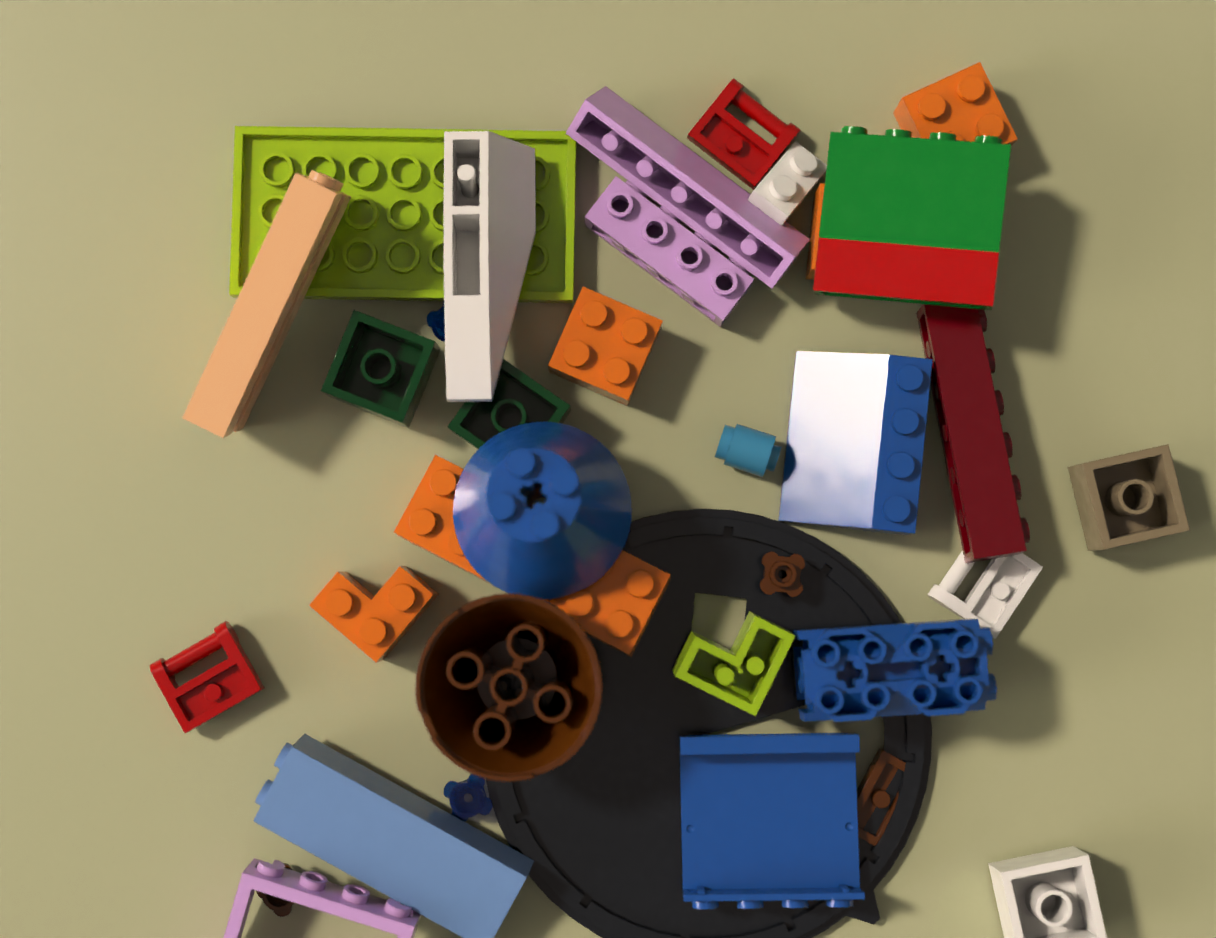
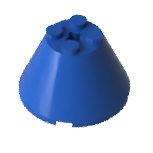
[453,422,632,600]

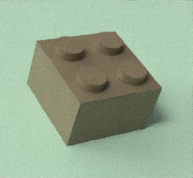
[1068,444,1190,551]

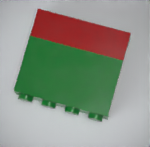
[813,126,1011,310]

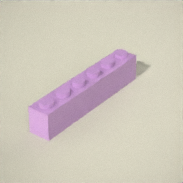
[565,86,810,289]

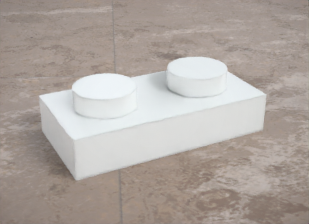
[748,141,827,226]

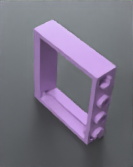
[223,858,421,938]

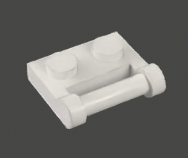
[927,550,1043,639]

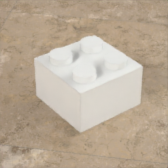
[988,846,1107,938]

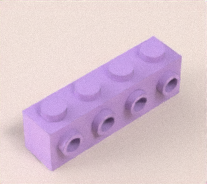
[585,176,754,327]

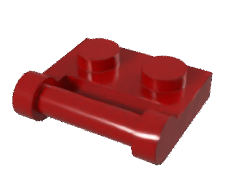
[687,78,801,190]
[149,621,265,733]

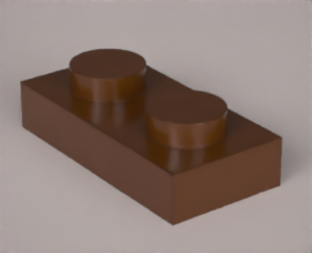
[857,748,906,846]

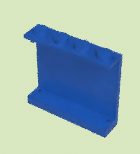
[679,732,865,909]

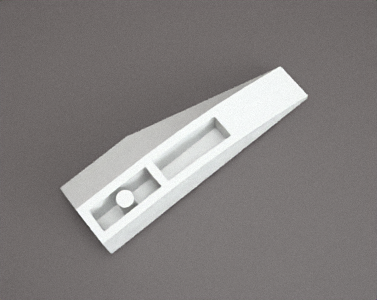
[443,131,536,402]

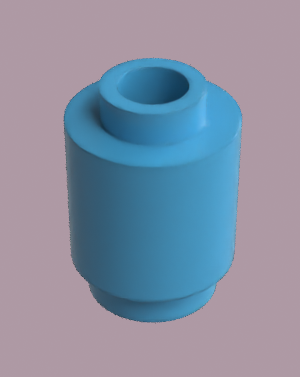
[715,424,782,477]

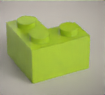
[672,611,796,716]

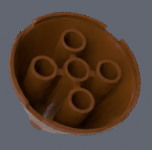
[415,593,602,782]

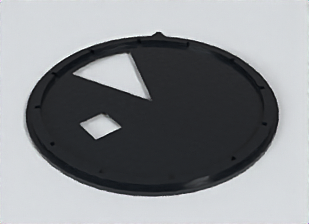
[486,509,932,938]

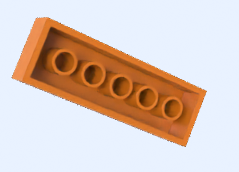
[394,455,671,657]

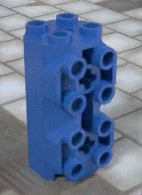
[793,619,997,722]

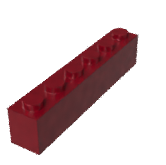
[916,304,1030,564]

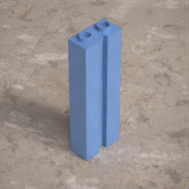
[253,734,534,938]

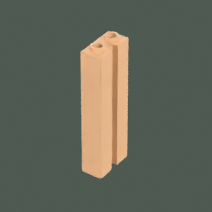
[182,170,351,438]

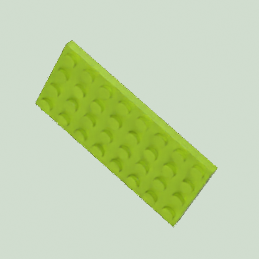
[229,126,576,303]

